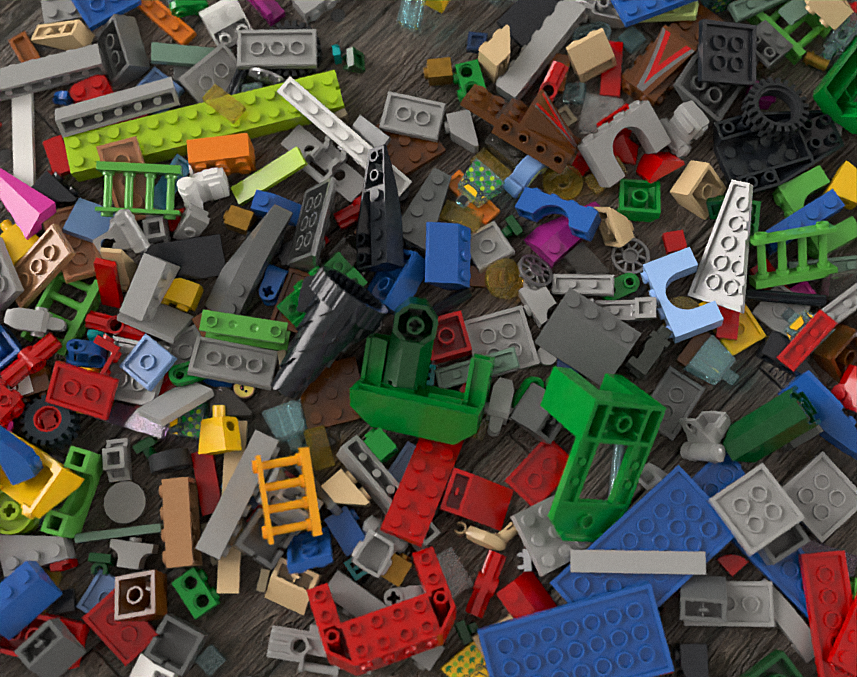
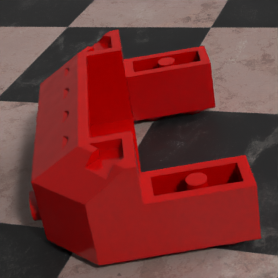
[306,546,456,676]

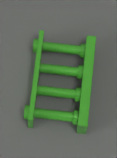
[746,0,833,66]
[95,161,183,220]
[749,221,838,290]
[20,271,101,357]
[199,309,291,352]

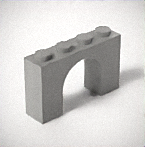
[577,100,671,187]

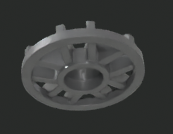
[249,68,286,85]
[611,238,650,274]
[517,254,553,289]

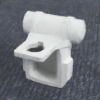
[177,165,230,209]

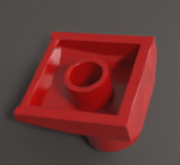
[69,74,114,103]
[831,364,857,413]

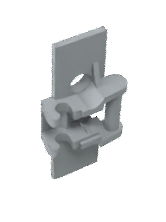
[281,125,364,203]
[266,623,371,677]

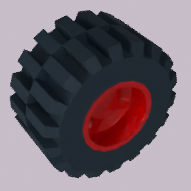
[20,395,80,452]

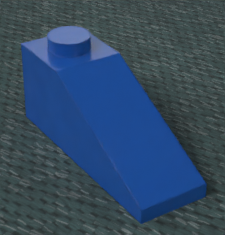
[250,189,302,227]
[0,425,44,486]

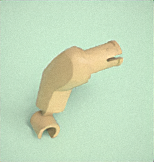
[454,521,518,552]

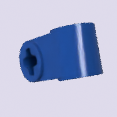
[259,264,289,306]
[66,339,108,368]

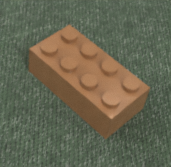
[159,477,202,568]

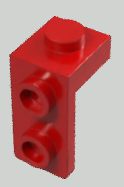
[93,334,122,376]

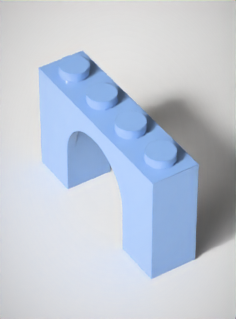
[641,247,724,343]

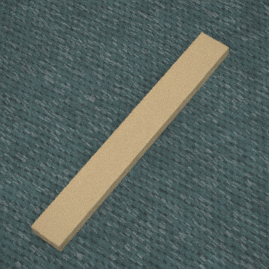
[217,421,248,593]

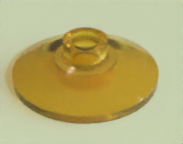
[543,165,583,201]

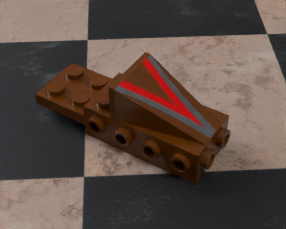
[620,2,724,108]
[460,84,581,174]

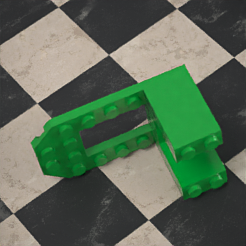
[540,366,667,542]

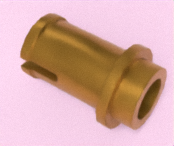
[802,50,830,72]

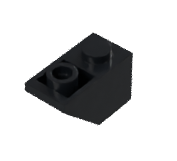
[32,170,81,203]

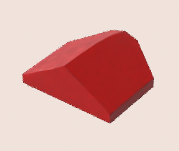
[636,152,685,184]

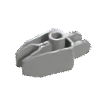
[579,0,625,28]
[4,307,67,338]
[484,378,514,438]

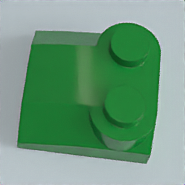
[617,178,661,222]

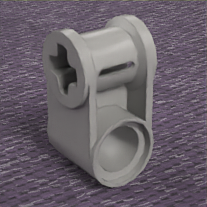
[384,585,424,606]

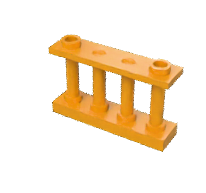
[251,446,322,545]

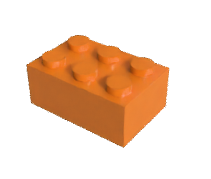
[187,133,256,176]

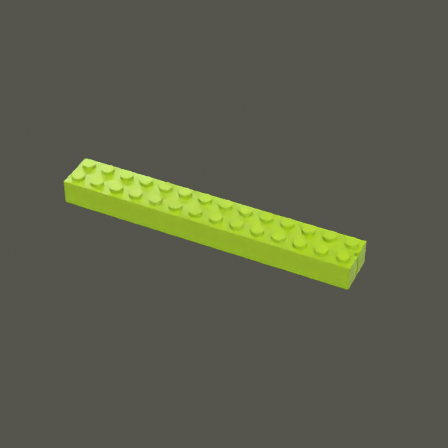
[64,70,345,182]

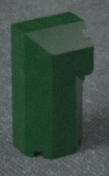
[384,296,438,390]
[723,385,821,463]

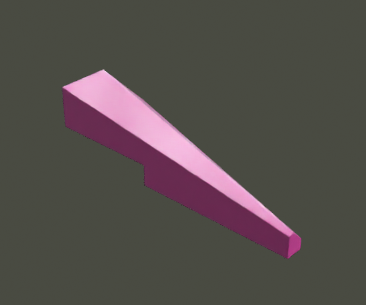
[0,168,56,240]

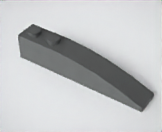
[205,204,293,316]

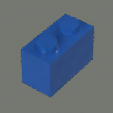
[324,506,366,557]

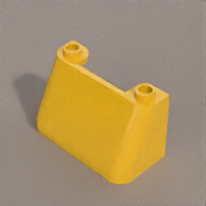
[0,431,85,520]

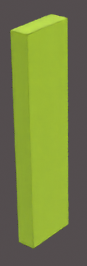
[231,146,308,206]

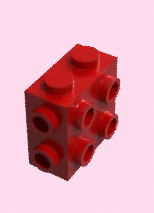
[0,378,26,429]

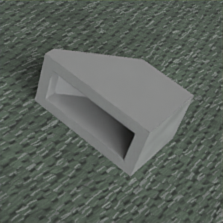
[443,110,479,154]

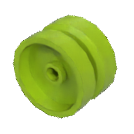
[0,490,44,535]

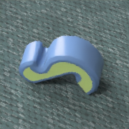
[502,155,548,198]

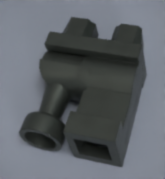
[625,325,673,380]

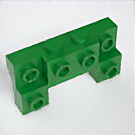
[276,251,368,328]

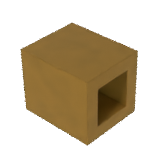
[424,57,453,86]
[223,205,257,235]
[381,552,413,587]

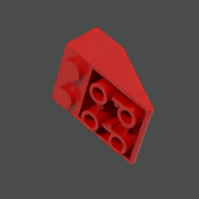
[440,468,514,531]

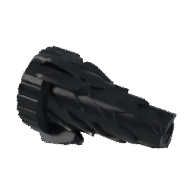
[271,266,388,401]

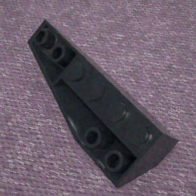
[356,144,404,272]

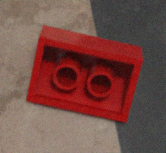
[495,571,557,619]

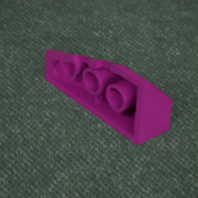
[523,201,601,269]

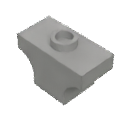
[173,203,210,240]
[142,215,171,244]
[518,286,556,329]
[102,438,132,483]
[110,537,159,569]

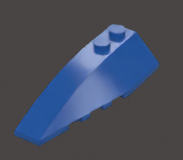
[778,370,857,460]

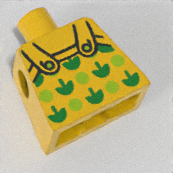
[441,640,489,677]

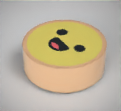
[234,384,256,399]

